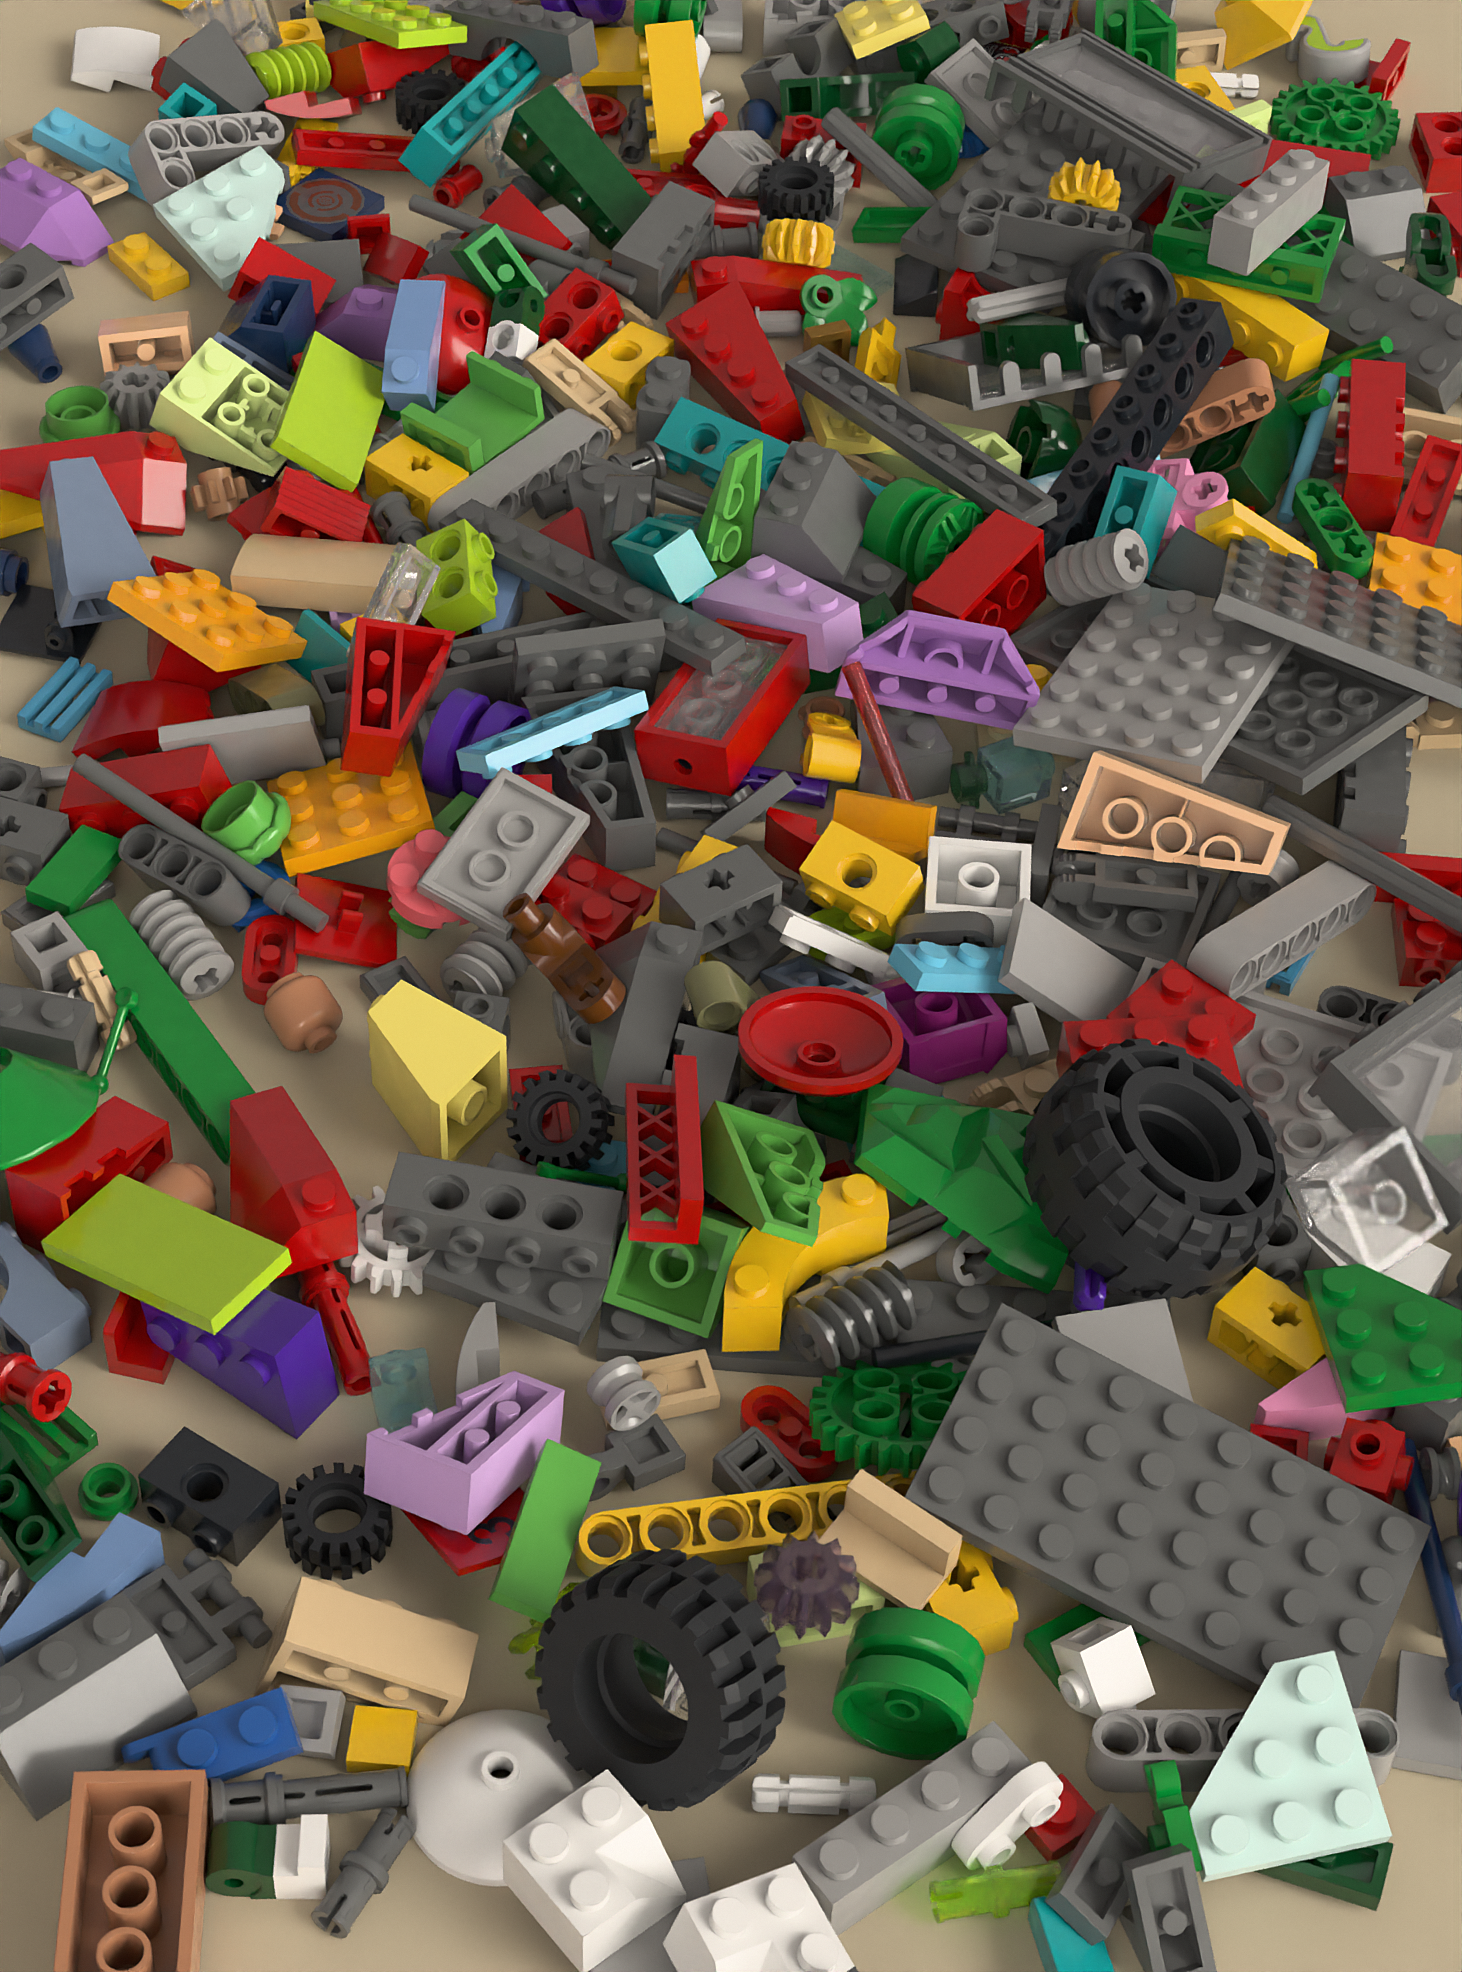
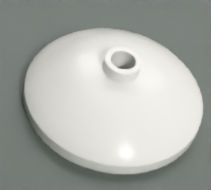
[406,1709,592,1886]

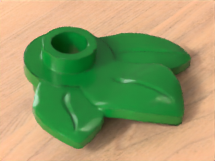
[800,275,878,347]

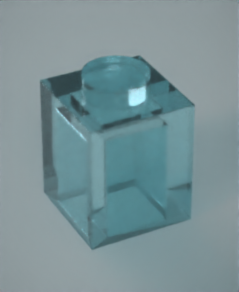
[974,736,1055,815]

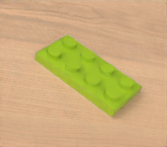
[314,0,467,49]

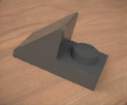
[1119,1843,1217,1972]

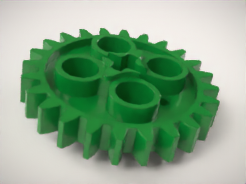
[1269,78,1401,161]
[809,1359,967,1478]

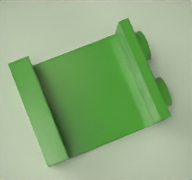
[400,351,545,476]

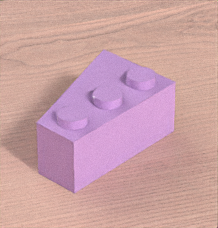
[692,554,863,673]
[364,1371,565,1535]

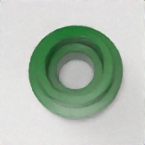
[78,1463,139,1521]

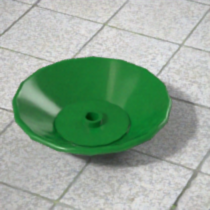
[0,1047,101,1171]

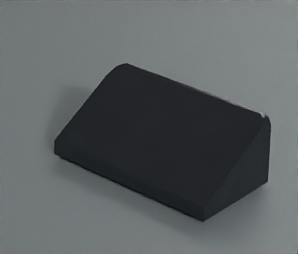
[893,254,938,317]

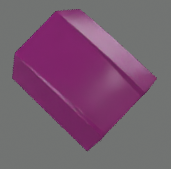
[870,977,1007,1084]

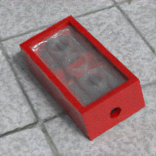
[634,618,811,796]

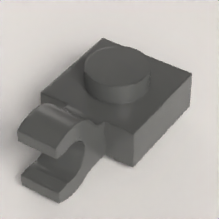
[588,1413,686,1502]

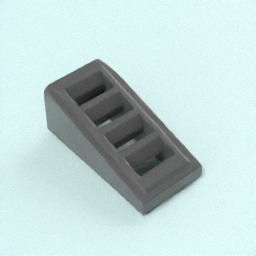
[712,1426,837,1534]

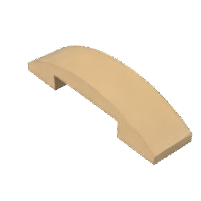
[4,127,129,206]

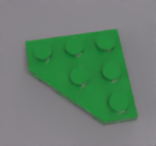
[1303,1263,1462,1413]

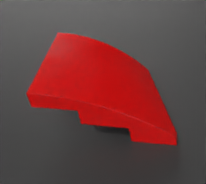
[71,680,214,760]

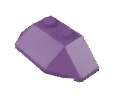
[0,157,114,267]
[309,284,398,362]
[835,610,1040,730]

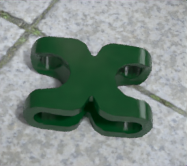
[1399,212,1457,297]

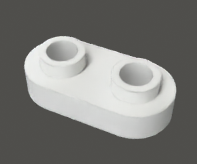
[951,1762,1063,1871]

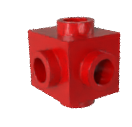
[1323,1417,1414,1506]

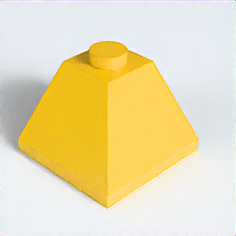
[1214,0,1313,70]

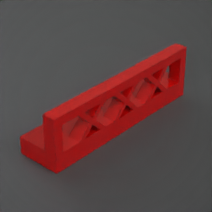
[624,1055,704,1245]

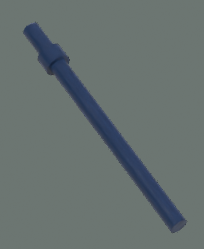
[1403,1438,1462,1715]

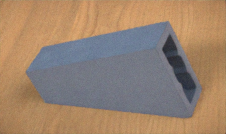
[40,456,156,628]

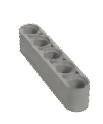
[427,408,611,532]
[1186,860,1377,1000]
[1085,1708,1400,1792]

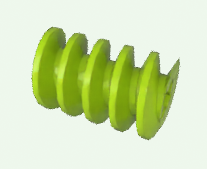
[245,41,332,100]

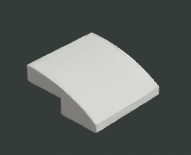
[70,27,160,93]

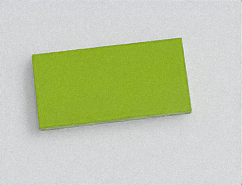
[270,331,385,492]
[41,1173,292,1335]

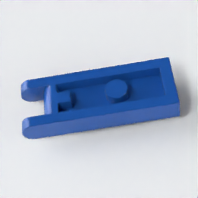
[121,1687,304,1788]

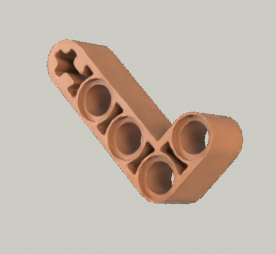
[1088,358,1276,459]

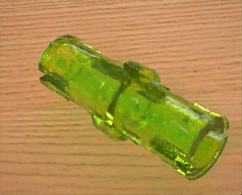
[929,1860,1062,1924]

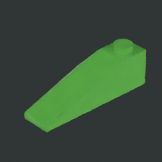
[689,438,763,610]
[700,1100,826,1247]

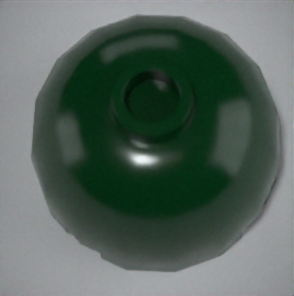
[1006,399,1083,480]

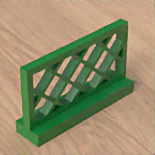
[1152,185,1346,304]

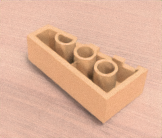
[1057,750,1291,875]

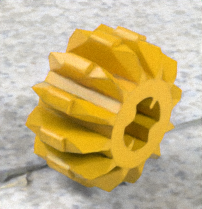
[1047,157,1121,212]
[762,218,835,269]

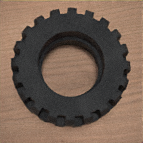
[535,1548,786,1811]

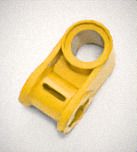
[799,712,861,784]

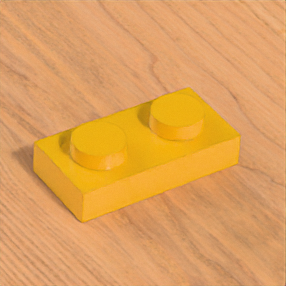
[107,232,190,301]

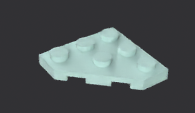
[153,145,285,291]
[1189,1651,1392,1882]

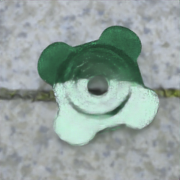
[950,751,988,809]

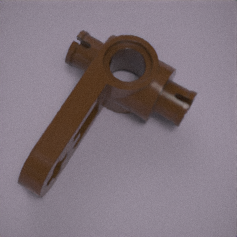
[502,893,626,1024]

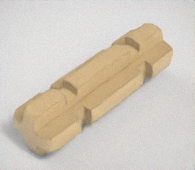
[67,950,137,1051]

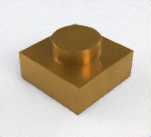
[803,320,851,363]

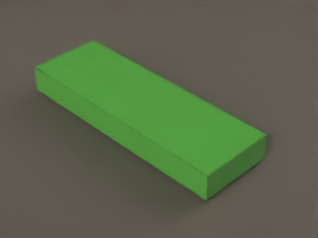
[488,1438,602,1624]

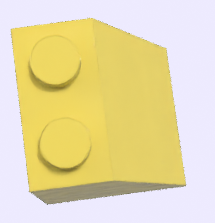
[367,979,508,1162]

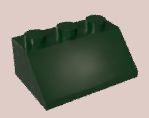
[1189,388,1306,516]

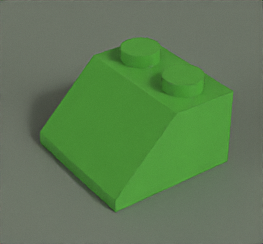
[602,1197,753,1338]

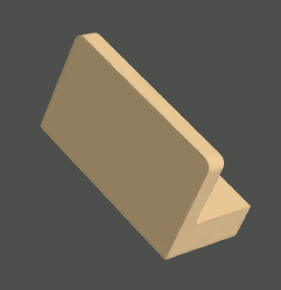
[817,1469,963,1610]

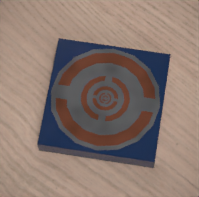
[276,167,385,241]

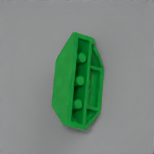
[1095,0,1178,81]

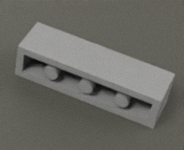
[1207,149,1330,276]
[792,1721,1032,1936]

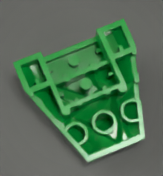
[854,1084,1068,1294]

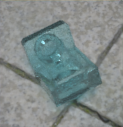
[368,1348,438,1434]

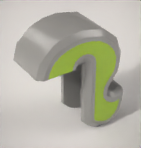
[1285,15,1371,85]

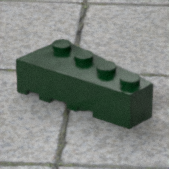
[501,83,652,251]

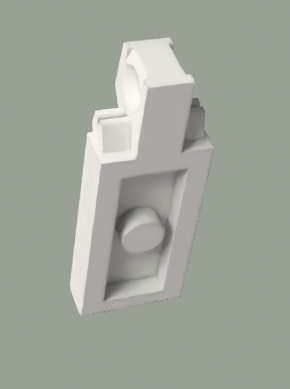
[768,904,901,985]

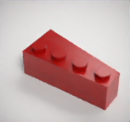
[665,279,806,445]

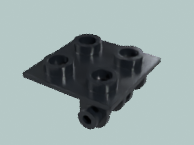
[0,584,102,664]

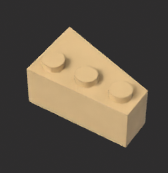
[253,1576,479,1727]

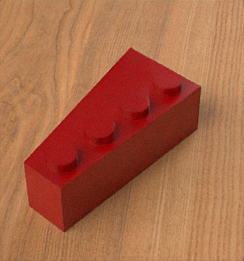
[1333,359,1406,533]

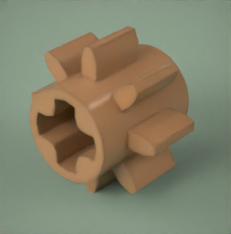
[190,467,250,522]

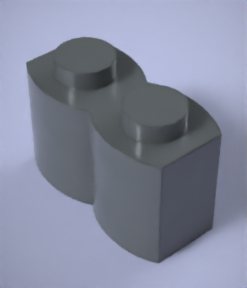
[636,356,691,450]

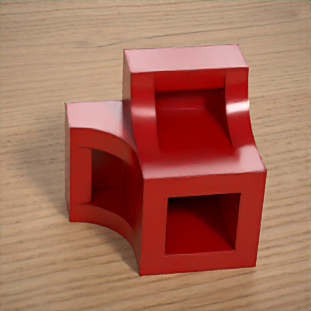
[935,267,994,341]

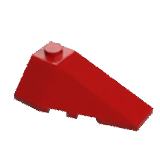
[326,40,450,104]

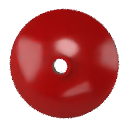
[393,274,494,396]
[738,986,903,1097]

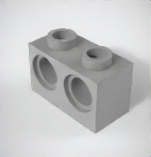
[692,130,785,198]

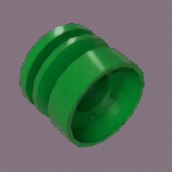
[863,477,986,587]

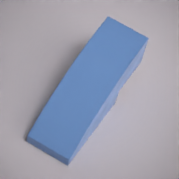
[0,1512,165,1667]

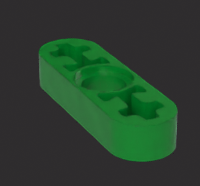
[1292,478,1374,580]

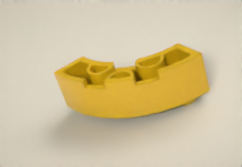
[722,1173,889,1352]

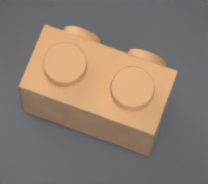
[98,311,196,375]

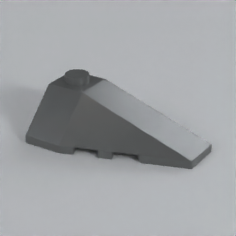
[587,921,703,1115]

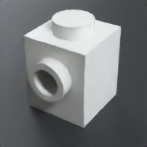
[1050,1617,1156,1719]

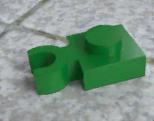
[1143,1759,1203,1872]

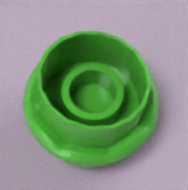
[39,385,121,443]
[201,780,291,866]

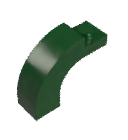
[779,71,919,122]

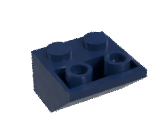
[218,275,316,374]

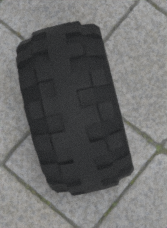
[1022,1038,1288,1301]

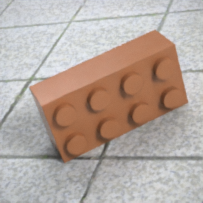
[53,1770,211,1972]

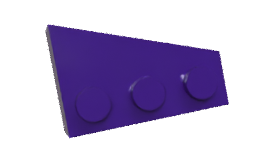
[140,1289,340,1439]

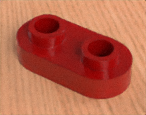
[241,915,299,1005]
[740,1385,839,1482]

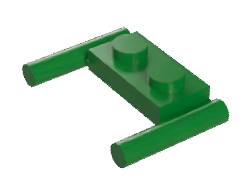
[1285,336,1393,422]

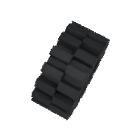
[395,69,466,135]
[758,156,834,223]
[506,1069,615,1171]
[282,1462,393,1580]

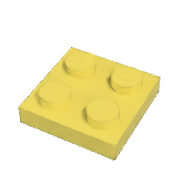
[834,0,931,60]

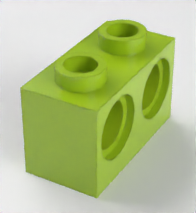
[416,519,498,636]

